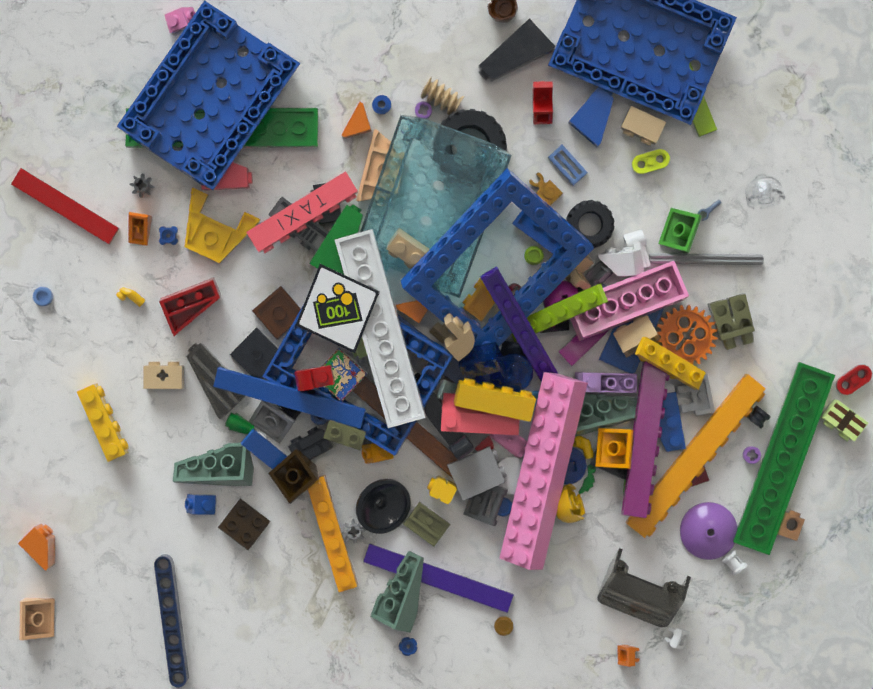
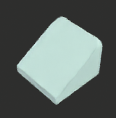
[437,379,457,400]

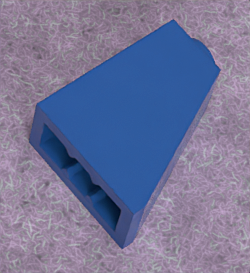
[568,87,614,147]

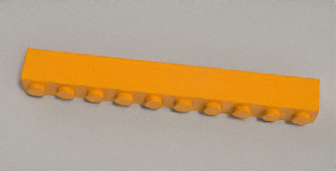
[625,374,766,538]

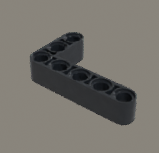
[415,372,475,461]

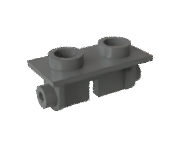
[577,260,613,293]

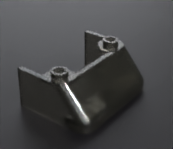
[597,548,691,627]

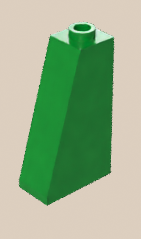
[309,204,363,274]

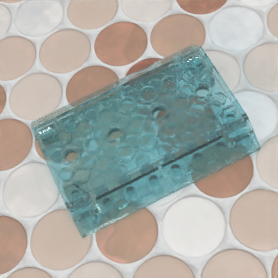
[360,115,512,298]

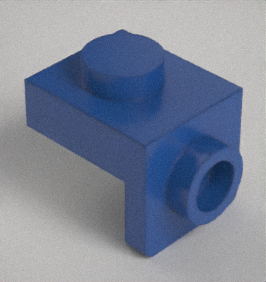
[185,494,216,515]

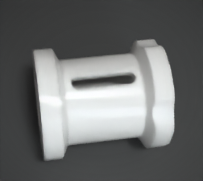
[722,550,747,576]

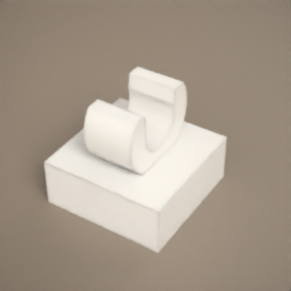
[665,628,690,650]

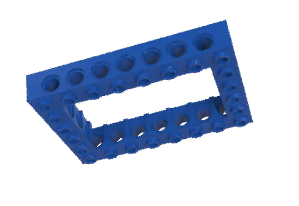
[400,168,594,359]
[262,304,454,456]

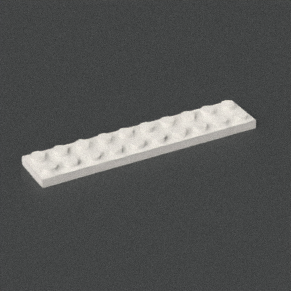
[335,229,426,428]

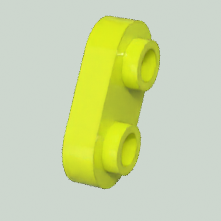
[632,149,670,174]

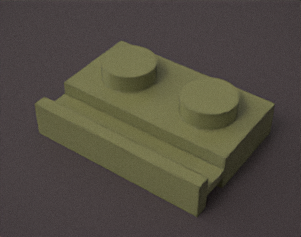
[403,501,451,547]

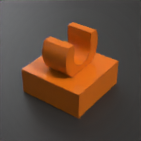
[617,645,640,667]

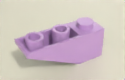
[575,372,637,393]

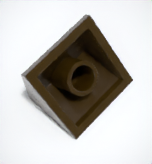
[268,449,319,504]

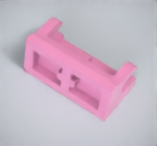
[489,434,527,458]

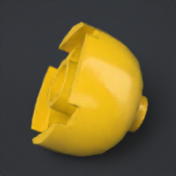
[556,484,585,523]

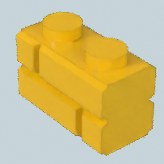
[427,475,457,504]

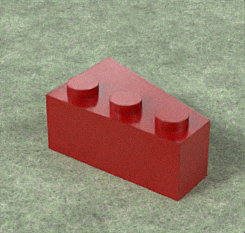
[159,277,221,336]

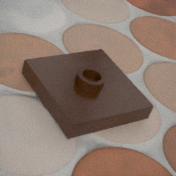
[252,286,301,340]

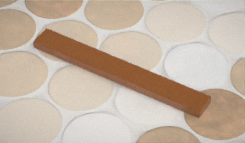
[353,377,458,479]

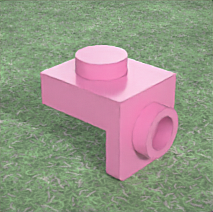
[165,7,195,33]

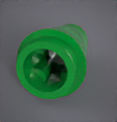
[225,412,255,435]

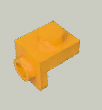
[361,443,394,464]

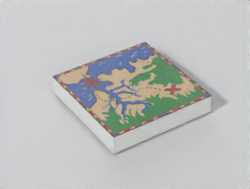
[322,347,368,402]

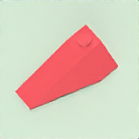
[441,393,520,435]

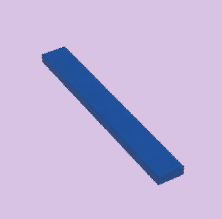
[213,367,366,429]

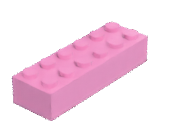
[570,261,689,341]

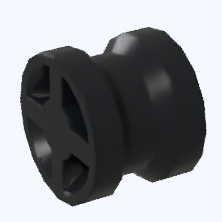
[747,405,771,429]

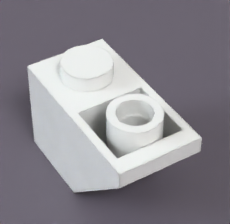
[598,247,644,276]

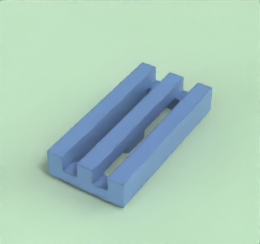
[548,144,588,186]

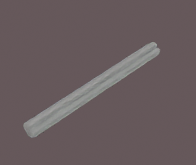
[649,253,764,265]

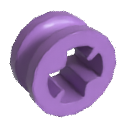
[415,101,432,119]
[743,446,761,464]

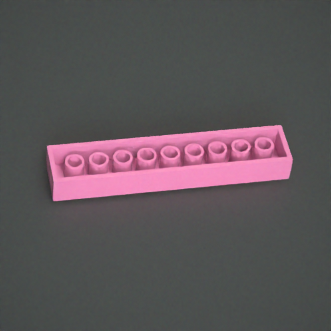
[500,372,588,570]

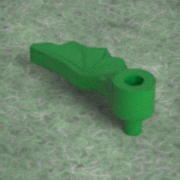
[578,465,596,494]

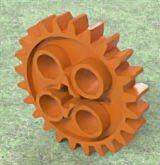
[656,305,718,364]

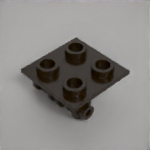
[218,498,271,550]

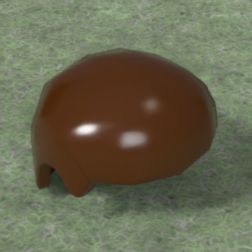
[487,0,518,23]

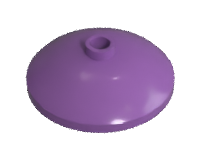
[680,502,737,560]

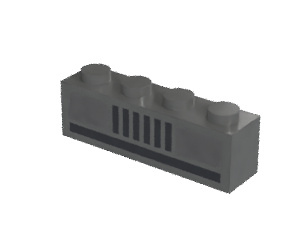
[268,197,329,251]

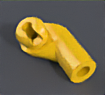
[116,287,145,307]
[573,436,594,459]

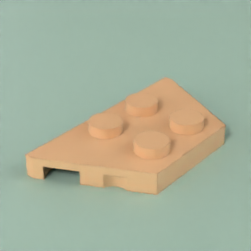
[356,129,407,202]

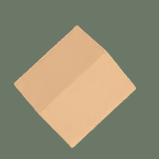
[19,598,55,640]

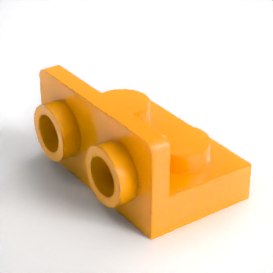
[462,278,495,322]

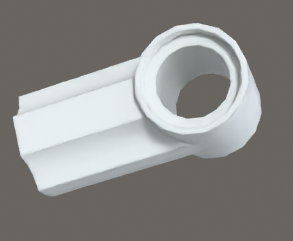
[623,230,651,268]

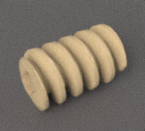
[421,77,465,115]

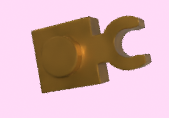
[529,172,563,205]

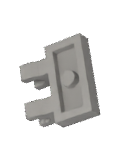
[674,374,715,416]

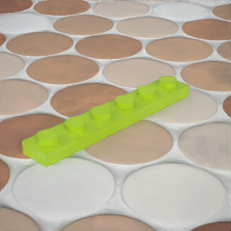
[511,284,608,343]

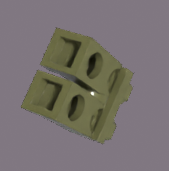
[708,293,755,350]

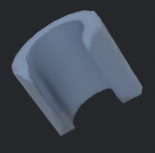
[698,199,721,221]

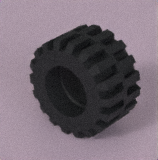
[566,200,615,248]

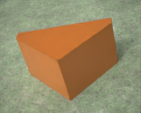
[341,102,371,139]
[128,212,152,246]
[396,300,428,323]

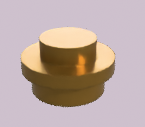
[494,616,513,636]

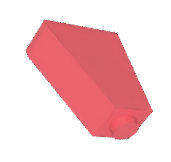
[201,162,253,191]

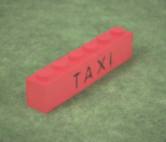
[246,171,358,254]

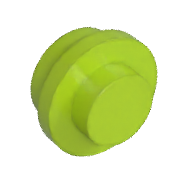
[524,246,544,265]

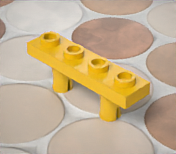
[635,337,706,390]

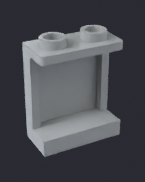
[447,446,507,501]

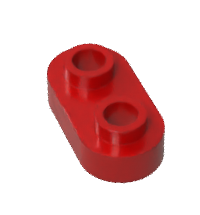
[836,365,872,395]

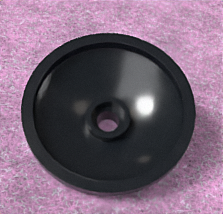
[356,479,411,534]

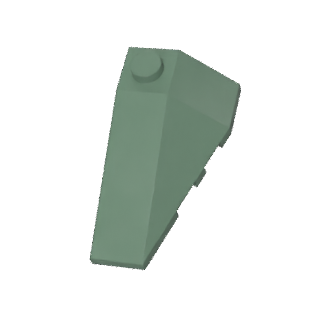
[173,443,254,486]

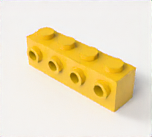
[453,378,536,422]
[77,383,129,462]

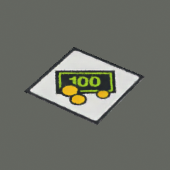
[296,264,380,353]

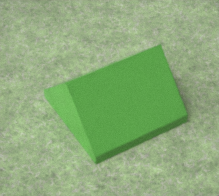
[658,208,702,253]

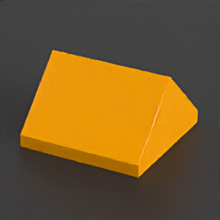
[595,428,633,469]

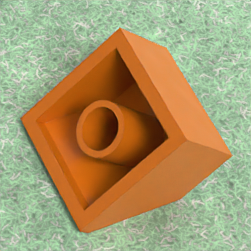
[18,524,55,571]

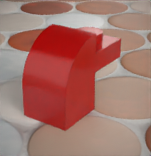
[532,81,553,125]
[294,365,335,391]

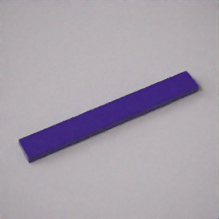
[480,266,558,382]
[363,544,514,613]

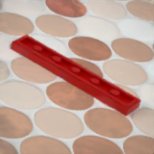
[11,168,120,244]

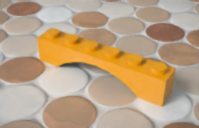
[308,475,358,592]

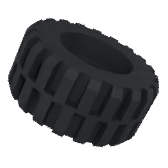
[433,109,507,184]

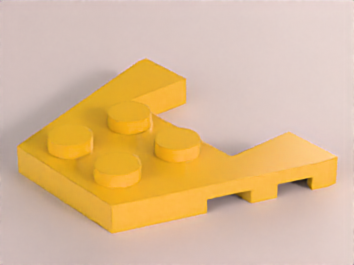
[184,187,261,263]

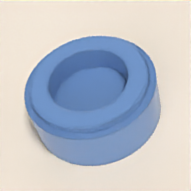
[33,287,53,306]

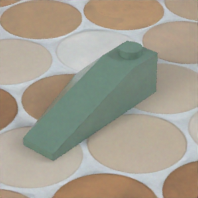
[575,392,637,437]
[371,551,424,633]

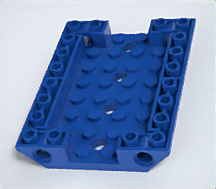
[117,0,300,190]
[548,0,737,125]

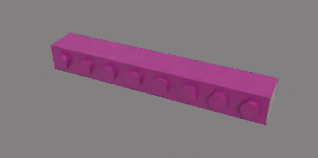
[621,361,670,518]

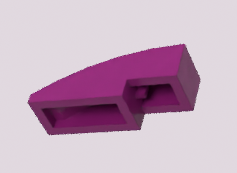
[558,329,610,366]

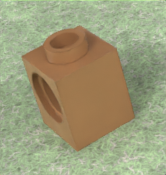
[778,510,805,541]

